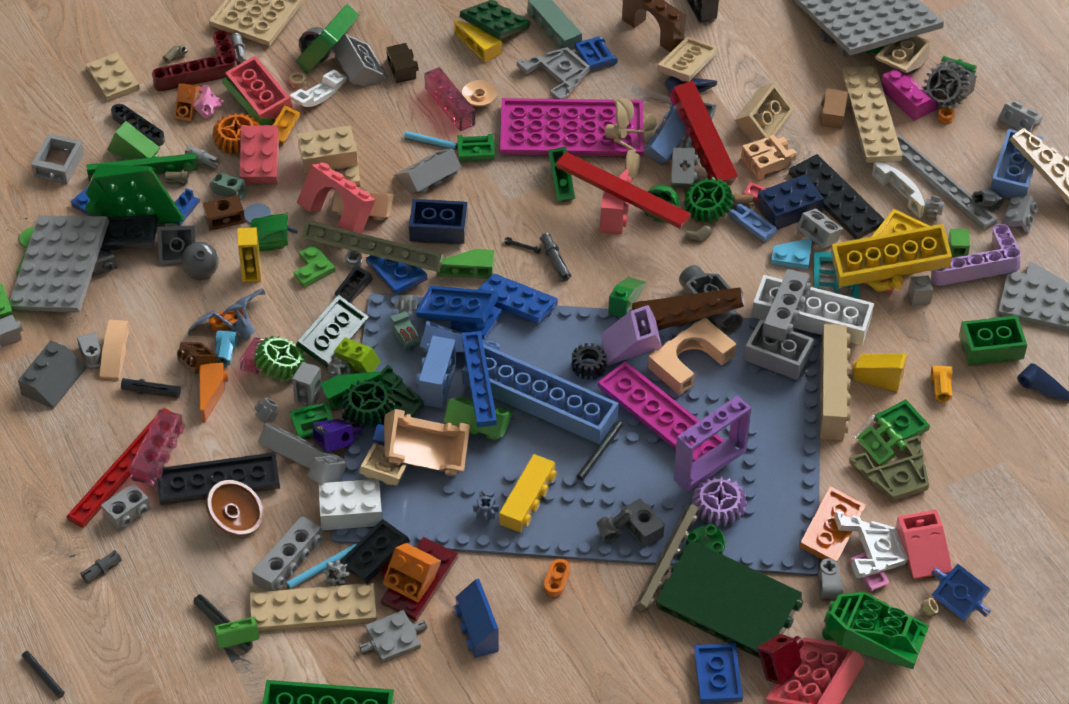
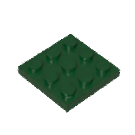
[459,0,531,40]

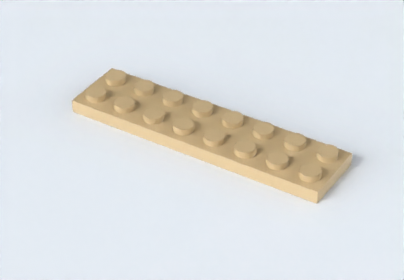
[841,66,902,163]

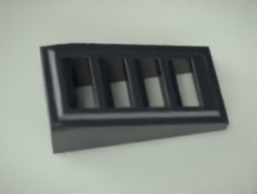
[334,265,373,303]

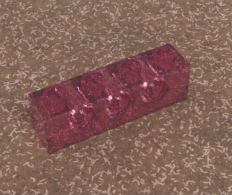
[129,409,185,485]

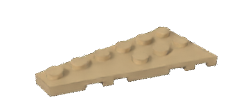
[1009,128,1069,204]

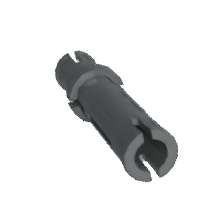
[540,233,571,281]

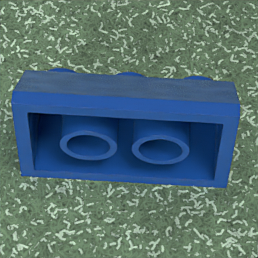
[453,578,499,658]

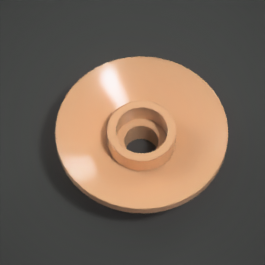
[462,80,497,107]

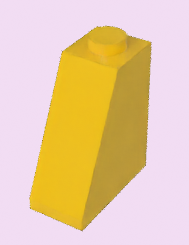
[851,353,907,393]

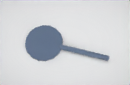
[244,203,298,233]

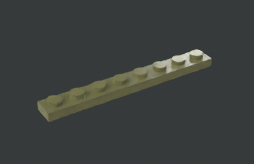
[301,220,444,272]

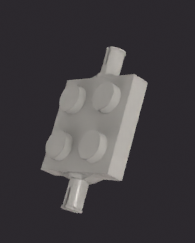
[359,610,427,663]

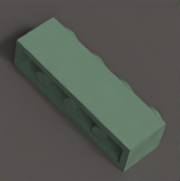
[527,0,582,50]

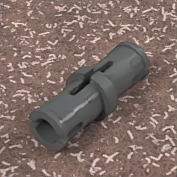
[80,550,122,583]

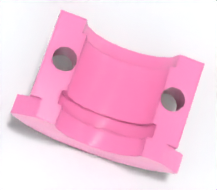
[193,85,224,119]

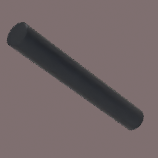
[22,651,65,698]

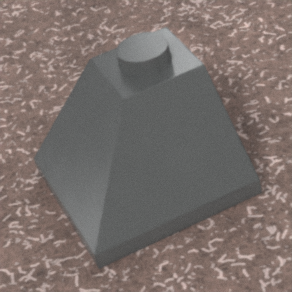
[157,225,196,264]

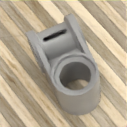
[77,332,102,369]
[818,558,843,599]

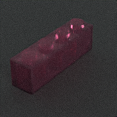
[424,67,475,131]

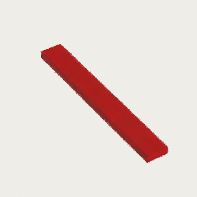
[556,152,691,229]
[66,407,180,529]

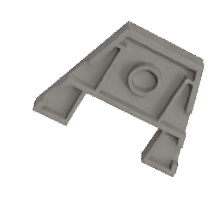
[517,47,590,99]

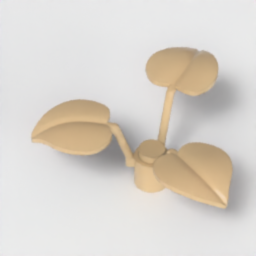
[605,98,658,179]

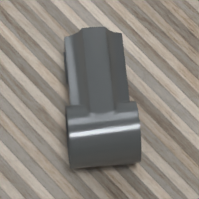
[971,188,1004,212]

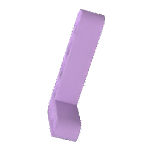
[931,224,1021,286]

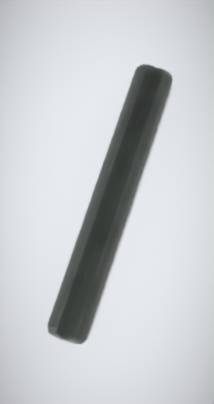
[194,594,253,652]

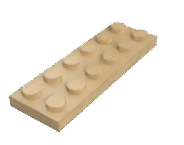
[250,583,377,632]

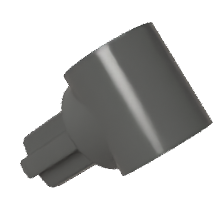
[597,508,633,543]

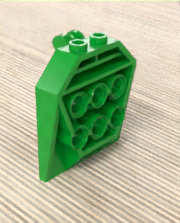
[85,164,184,225]
[822,592,929,669]

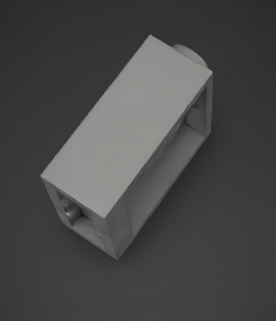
[31,134,84,184]

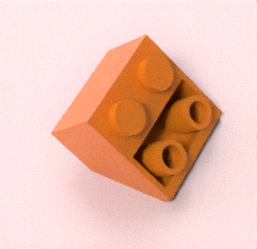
[383,543,441,602]

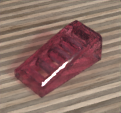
[240,337,264,374]

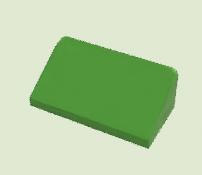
[213,617,259,648]

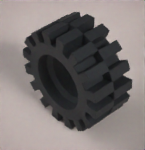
[572,343,606,380]

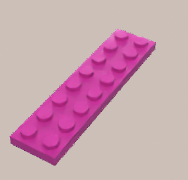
[598,361,725,478]

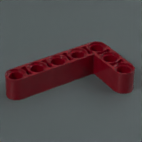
[152,30,237,91]

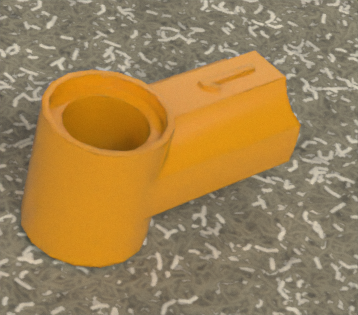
[931,366,953,403]

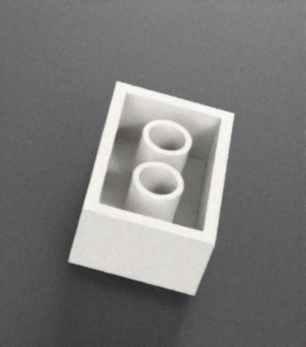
[318,479,382,530]

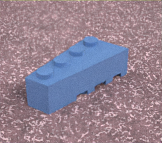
[644,103,687,165]

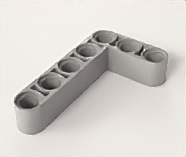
[258,423,348,483]

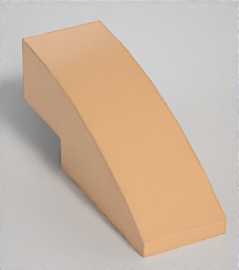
[99,319,130,380]

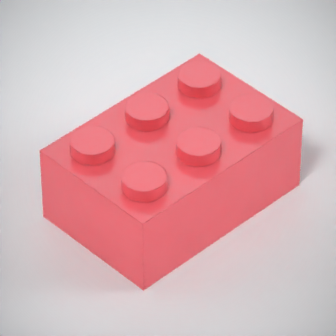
[240,125,279,184]

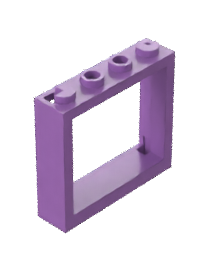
[674,395,751,492]

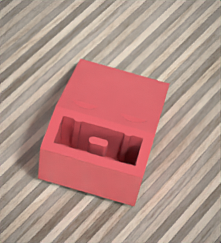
[600,169,632,234]
[895,509,952,580]

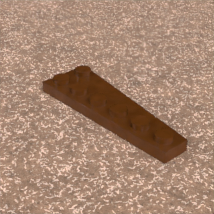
[632,287,745,331]

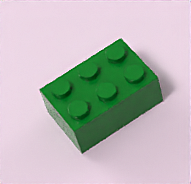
[959,315,1028,365]

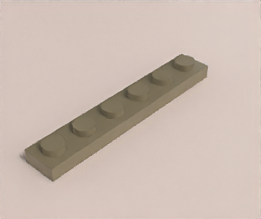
[633,504,698,612]

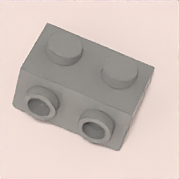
[998,100,1043,132]
[1002,195,1038,233]

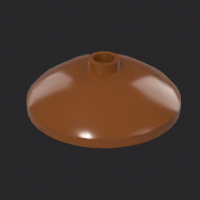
[206,480,263,536]

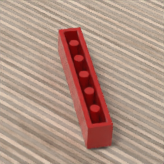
[670,80,738,184]

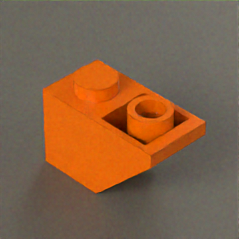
[174,84,201,122]

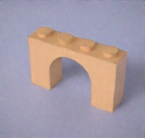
[648,318,737,396]

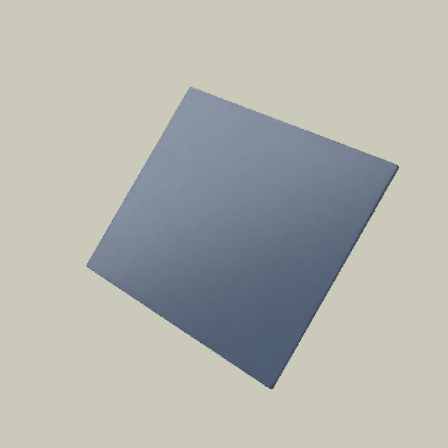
[332,293,821,576]

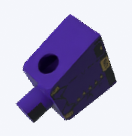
[312,418,362,452]

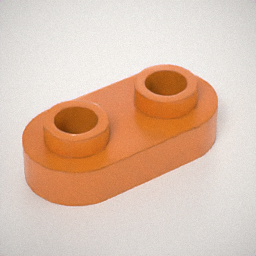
[209,309,244,331]
[544,559,570,597]

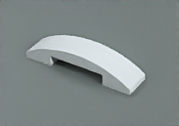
[289,70,347,107]
[872,162,925,218]

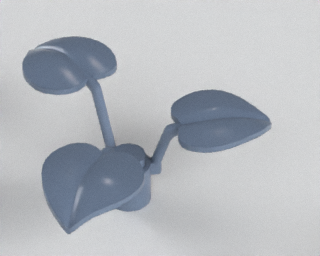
[188,288,265,339]

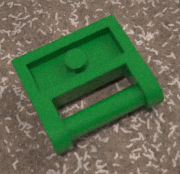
[457,134,495,161]
[289,401,333,440]

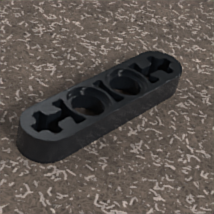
[111,104,165,146]

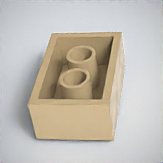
[297,125,358,174]

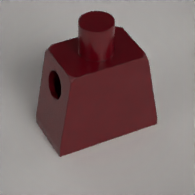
[757,634,804,686]

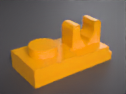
[273,105,301,145]

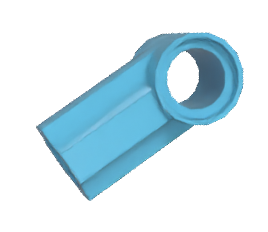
[215,331,238,367]

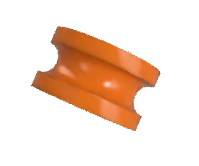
[937,107,954,124]

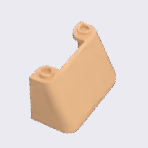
[384,409,470,476]

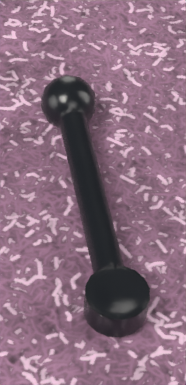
[505,237,541,253]

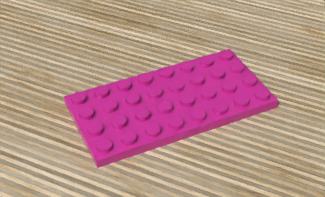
[500,98,644,157]

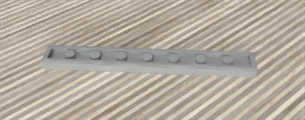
[897,134,998,231]

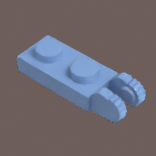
[728,203,777,243]

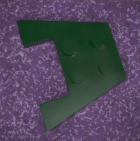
[342,365,424,427]

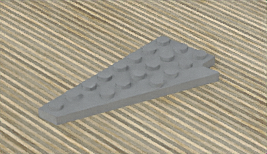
[998,261,1069,332]

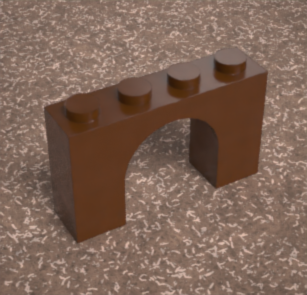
[622,0,686,53]

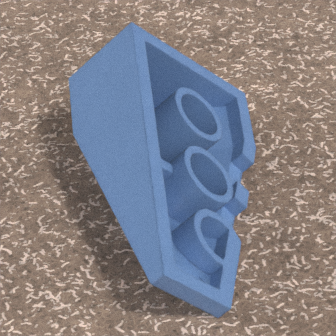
[420,321,500,352]

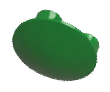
[686,524,726,554]

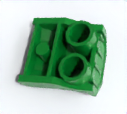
[251,212,288,251]

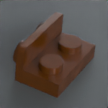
[177,342,218,373]

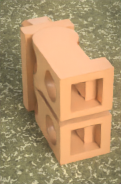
[741,135,797,181]

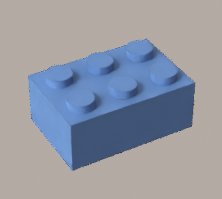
[416,336,456,409]

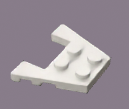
[833,511,908,578]

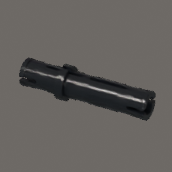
[121,378,181,398]

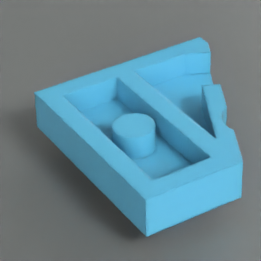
[771,238,812,270]

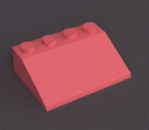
[766,638,865,704]

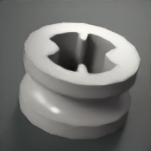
[345,251,362,269]

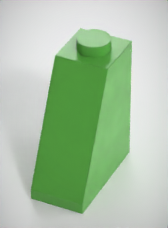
[107,121,160,160]

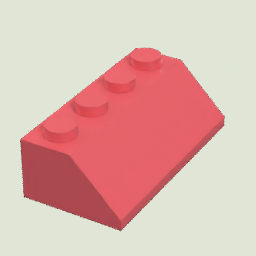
[225,55,293,119]

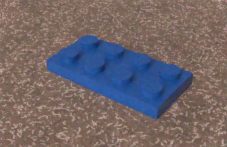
[477,273,558,324]
[415,286,499,324]

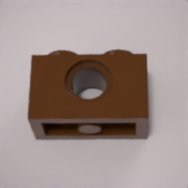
[203,195,245,231]

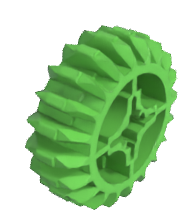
[254,336,306,382]

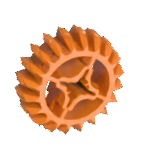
[212,112,260,155]

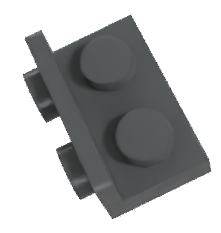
[91,250,117,278]

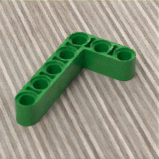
[295,4,360,73]

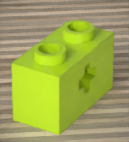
[333,337,381,373]

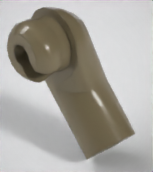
[163,45,188,63]
[686,225,712,242]

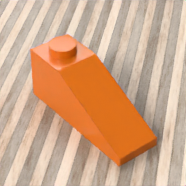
[200,363,228,422]

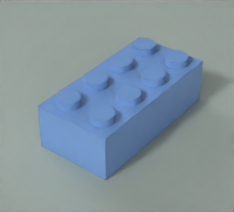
[990,129,1043,199]

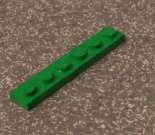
[86,153,198,181]

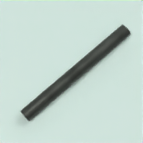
[576,421,623,481]

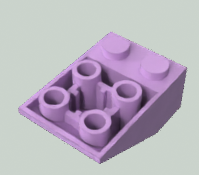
[600,305,662,366]

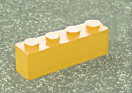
[499,454,557,533]

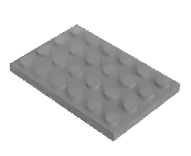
[9,215,109,312]

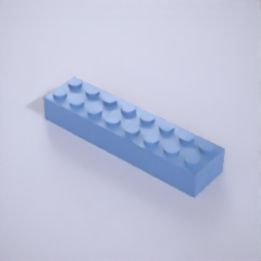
[462,344,619,445]

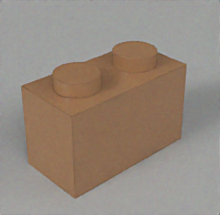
[819,88,848,129]

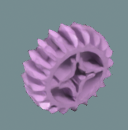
[692,476,747,527]

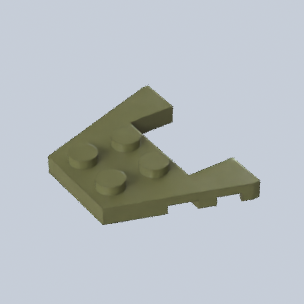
[849,435,929,501]

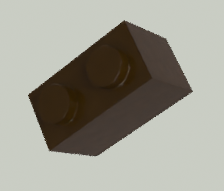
[386,43,419,83]

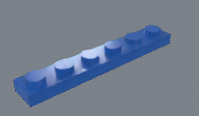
[462,331,497,427]

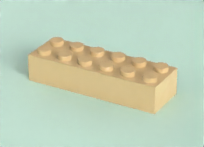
[820,324,851,441]

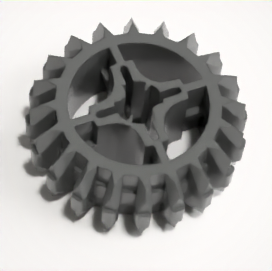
[923,62,971,109]

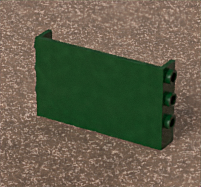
[656,540,804,659]

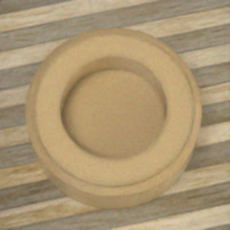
[289,72,307,89]

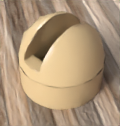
[921,598,938,616]

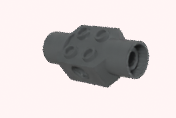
[679,265,743,335]

